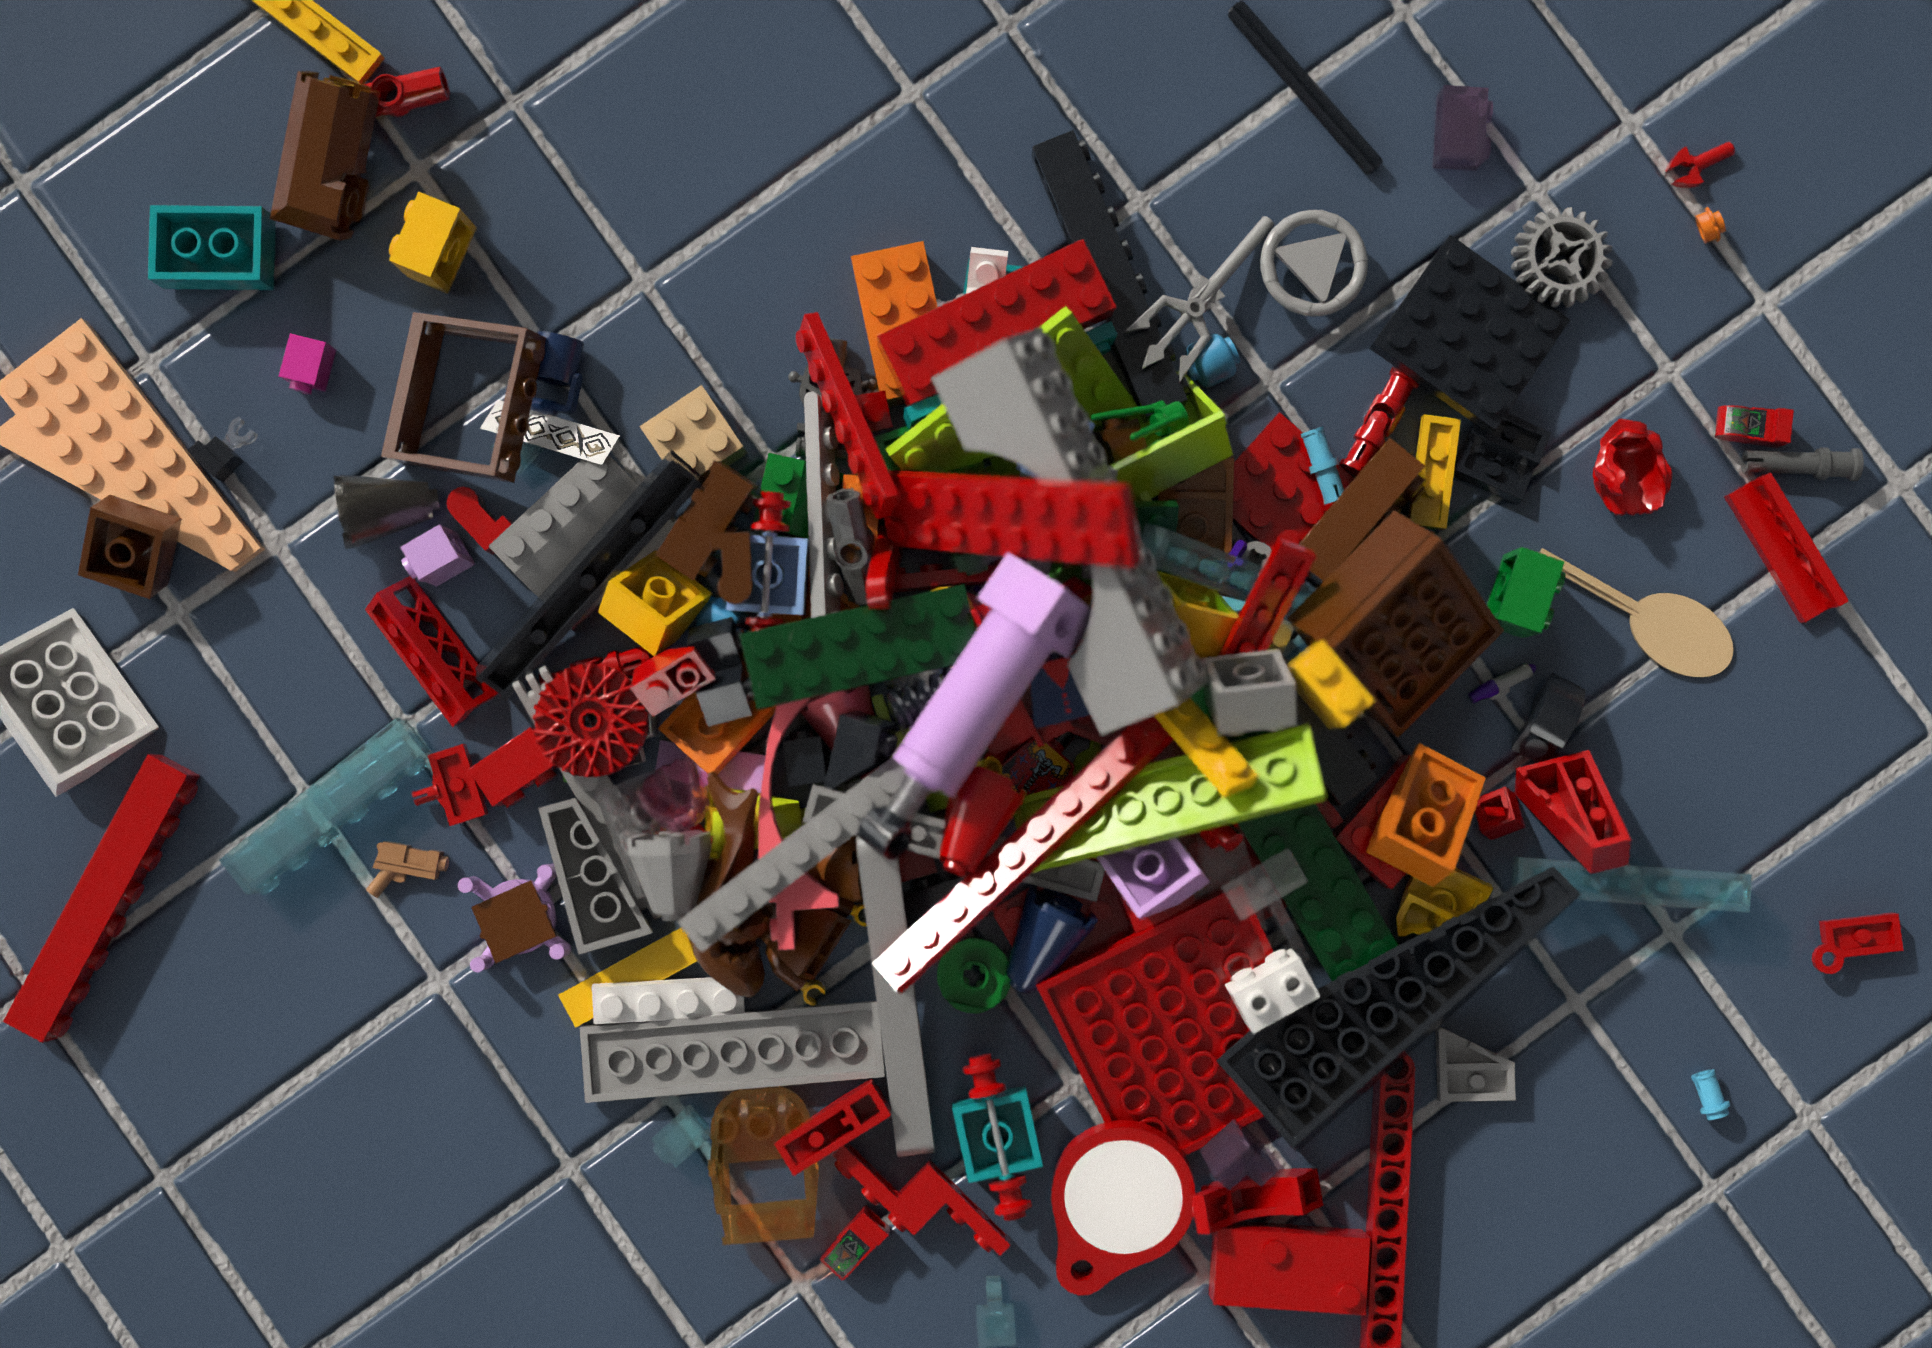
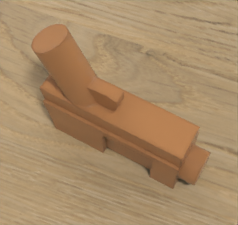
[366,841,449,898]

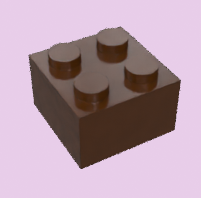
[78,495,182,599]

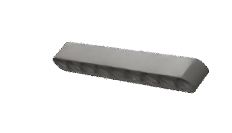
[856,836,935,1157]

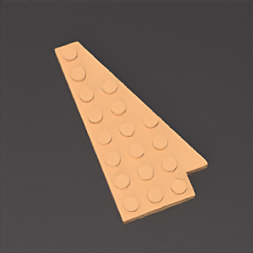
[0,318,265,572]

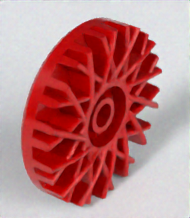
[532,663,649,777]

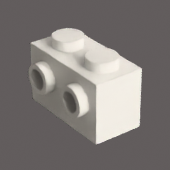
[1225,948,1320,1034]

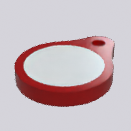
[1051,1120,1196,1296]

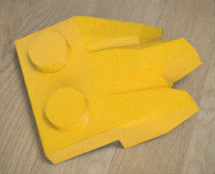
[1396,867,1493,937]

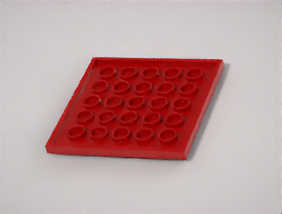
[1036,881,1273,1156]

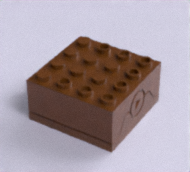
[1287,511,1504,738]

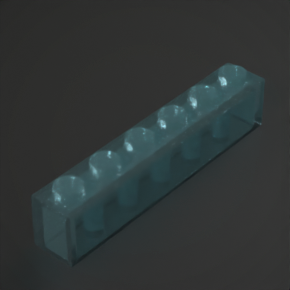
[1141,523,1317,618]
[219,718,433,895]
[1512,856,1752,912]

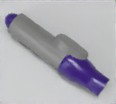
[1468,663,1536,704]

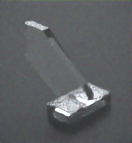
[1221,848,1311,964]

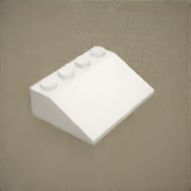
[0,608,159,797]

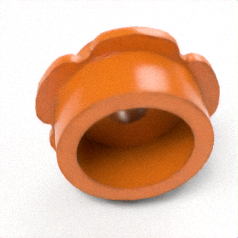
[1695,207,1726,243]

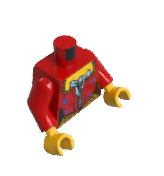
[975,732,1075,795]

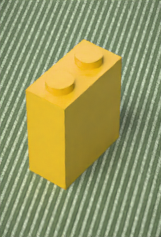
[1286,640,1375,729]

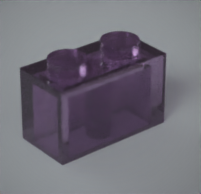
[1432,85,1493,171]

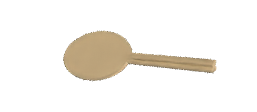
[1539,548,1733,677]

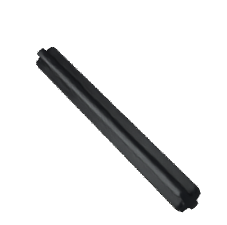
[1228,0,1383,175]

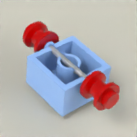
[726,492,809,631]

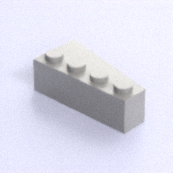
[538,798,653,954]

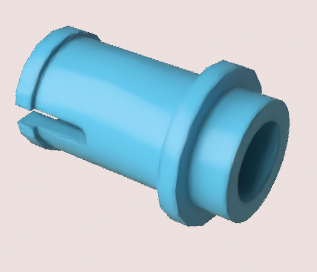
[1691,1069,1731,1120]

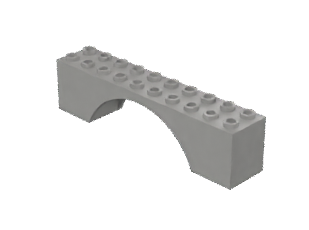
[931,327,1209,735]

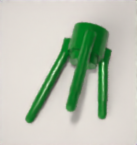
[1091,400,1189,446]

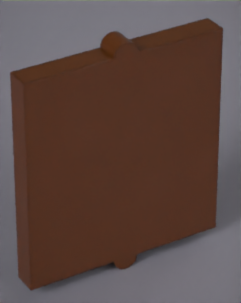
[471,880,557,963]

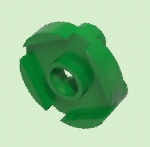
[937,937,1011,1014]

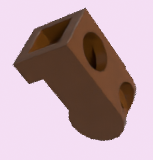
[710,532,752,604]

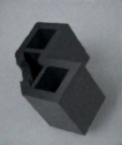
[687,617,754,727]

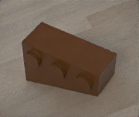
[655,460,760,581]

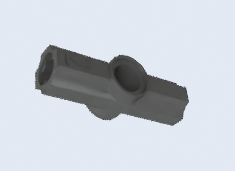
[826,488,874,605]

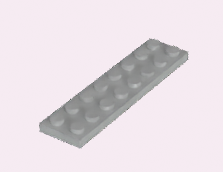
[580,1000,885,1103]

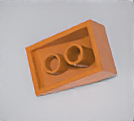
[1366,743,1486,887]

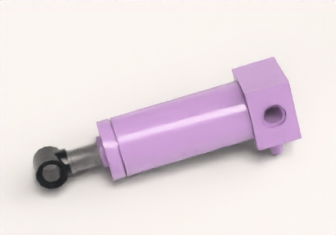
[858,553,1092,860]

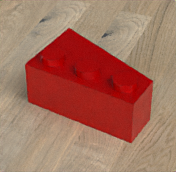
[1515,750,1631,874]

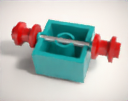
[952,1053,1043,1221]

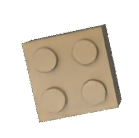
[640,385,747,484]

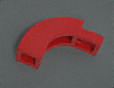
[1191,1168,1323,1234]

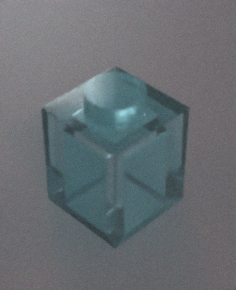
[651,1103,714,1168]

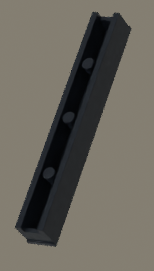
[475,449,701,702]

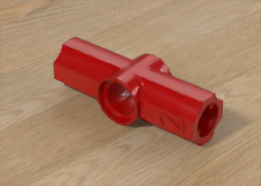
[364,66,450,118]

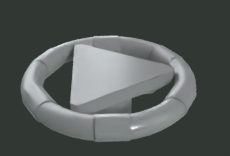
[1260,210,1368,317]

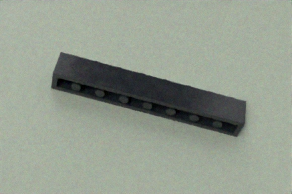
[1032,130,1190,424]

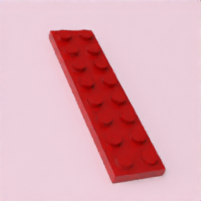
[884,470,1142,568]

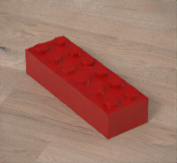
[877,239,1117,407]

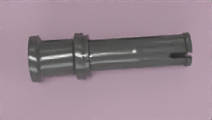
[1742,447,1864,481]

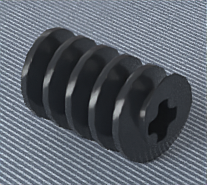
[887,666,952,735]

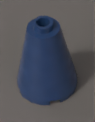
[1006,884,1098,994]

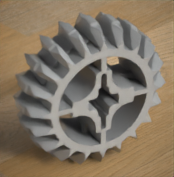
[1511,207,1613,308]

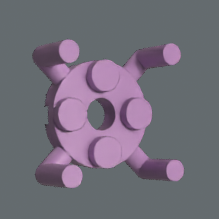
[458,863,571,973]

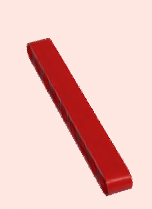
[1359,1055,1415,1348]

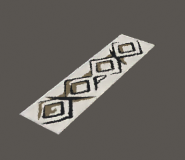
[480,400,619,465]

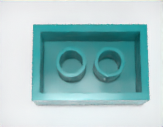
[148,205,276,290]

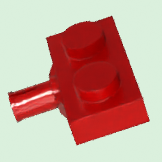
[412,744,488,826]

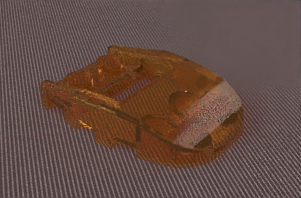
[708,1086,819,1245]

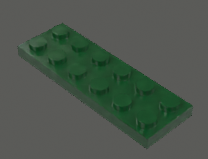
[739,584,976,710]

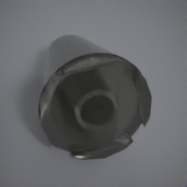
[333,475,440,550]

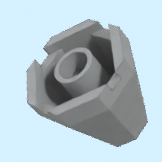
[627,830,712,921]

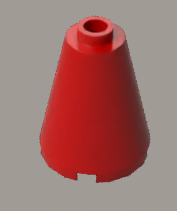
[939,766,1026,876]

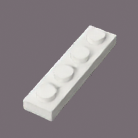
[592,977,745,1024]

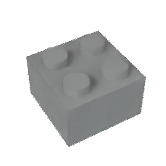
[1203,649,1296,736]

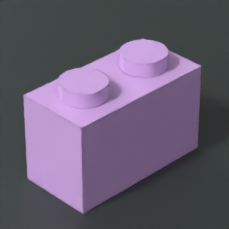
[400,524,475,586]

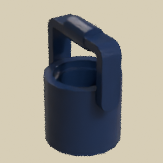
[531,331,584,416]

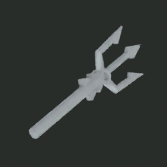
[1124,216,1274,382]

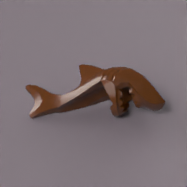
[689,771,769,998]

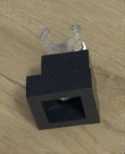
[187,417,258,482]

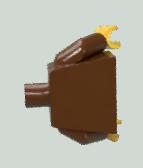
[761,897,867,1006]

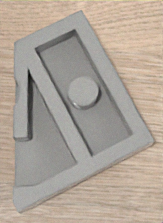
[1435,1027,1516,1102]

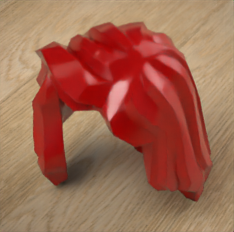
[1593,419,1672,516]

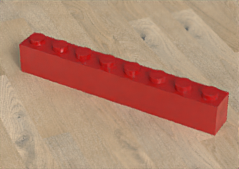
[3,754,200,1043]

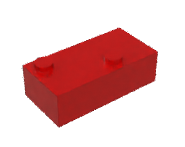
[1208,1221,1370,1316]

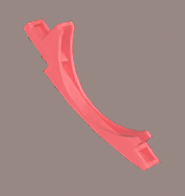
[759,697,839,950]

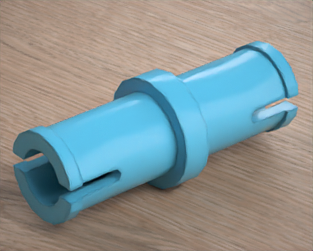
[1300,426,1345,505]

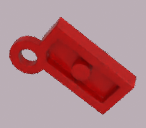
[1812,912,1904,974]

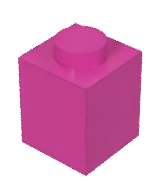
[279,333,336,394]

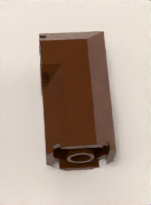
[270,71,381,241]

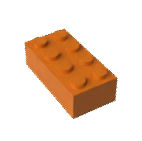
[851,241,938,407]

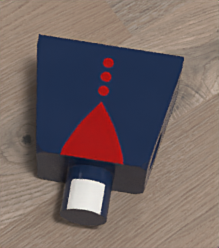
[1031,650,1091,729]

